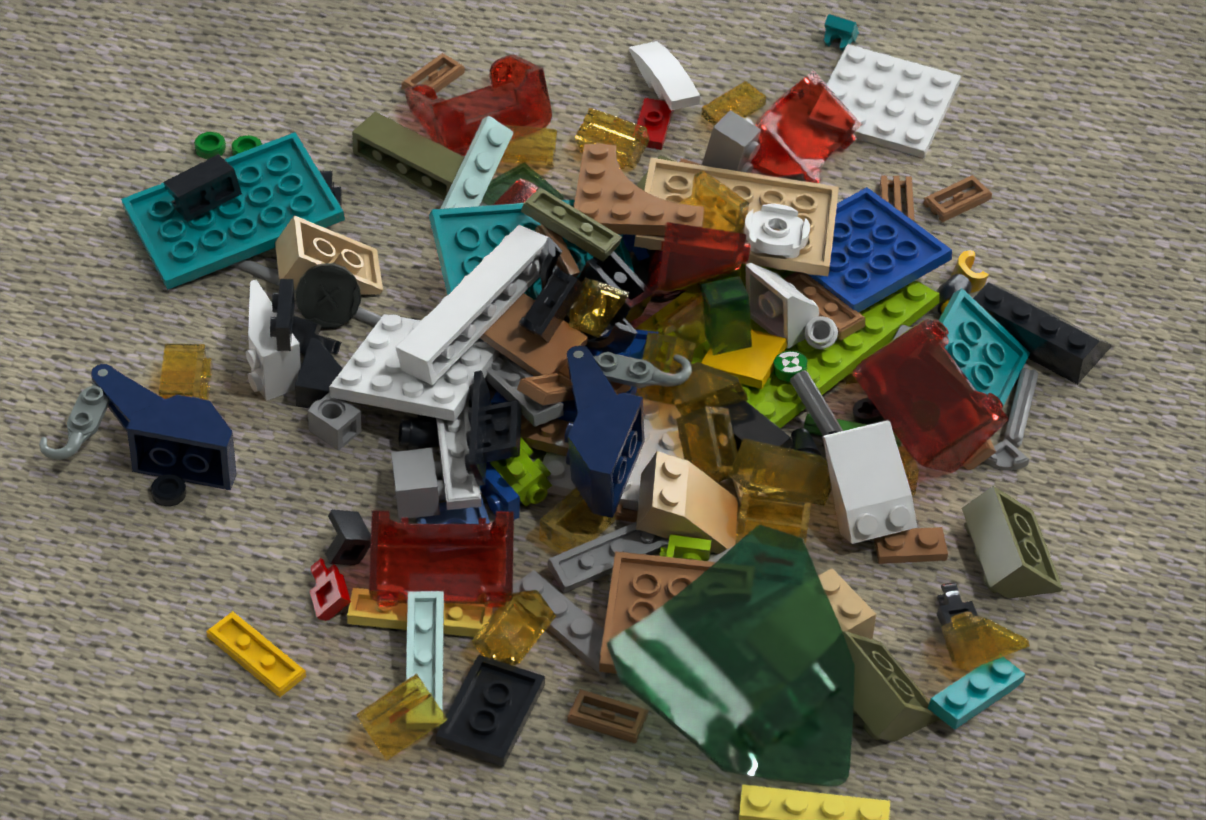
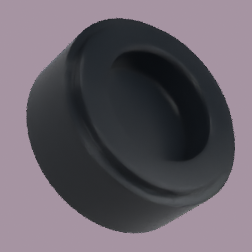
[151,474,186,507]

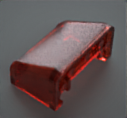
[404,54,552,156]
[751,70,862,184]
[647,222,750,298]
[853,319,1009,473]
[369,511,515,608]

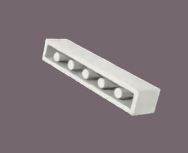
[396,225,549,385]

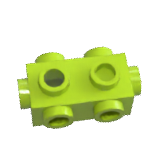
[489,437,552,507]

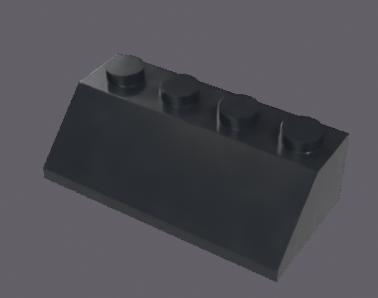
[973,282,1111,385]

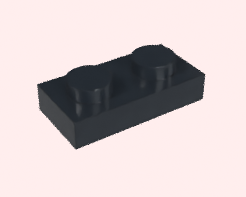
[270,279,295,351]

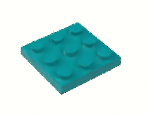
[919,288,1030,422]

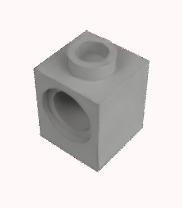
[308,392,361,451]

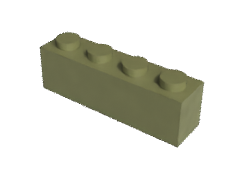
[352,112,465,200]

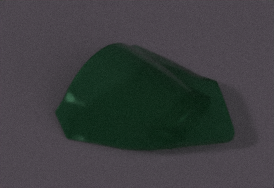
[606,524,855,786]

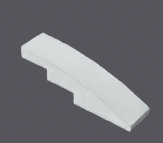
[629,41,700,111]

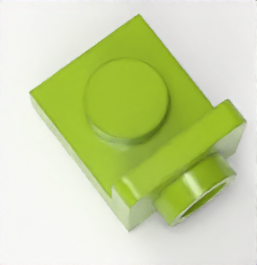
[660,534,711,561]

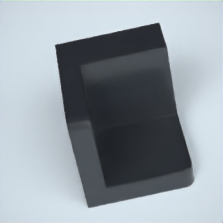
[325,509,374,565]

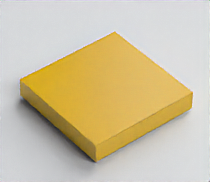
[700,323,787,389]

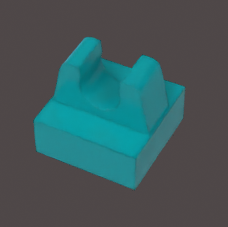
[824,14,859,51]

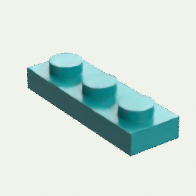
[928,653,1026,730]

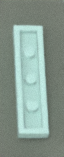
[440,115,514,209]
[405,591,444,728]

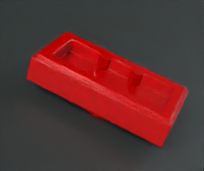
[632,98,674,150]

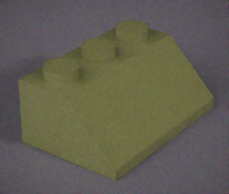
[961,486,1063,599]
[816,631,940,742]

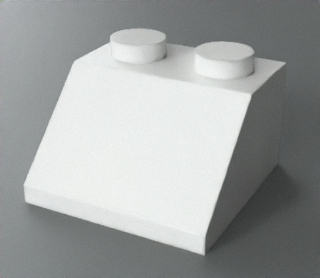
[745,263,819,348]

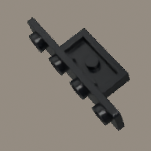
[465,370,522,486]

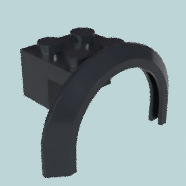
[539,237,653,354]

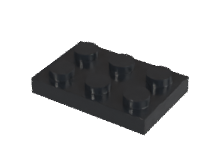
[436,654,545,767]

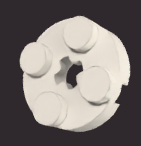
[743,204,810,258]

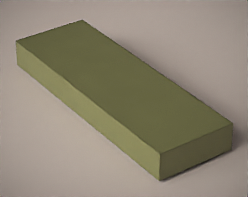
[521,187,622,261]

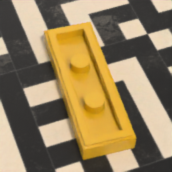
[206,611,306,697]

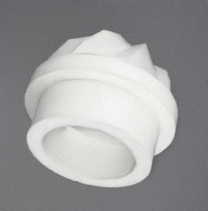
[805,316,838,349]

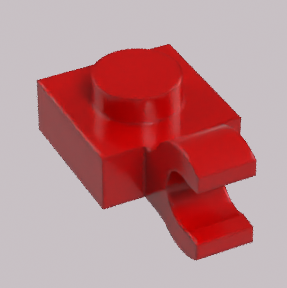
[310,558,351,621]

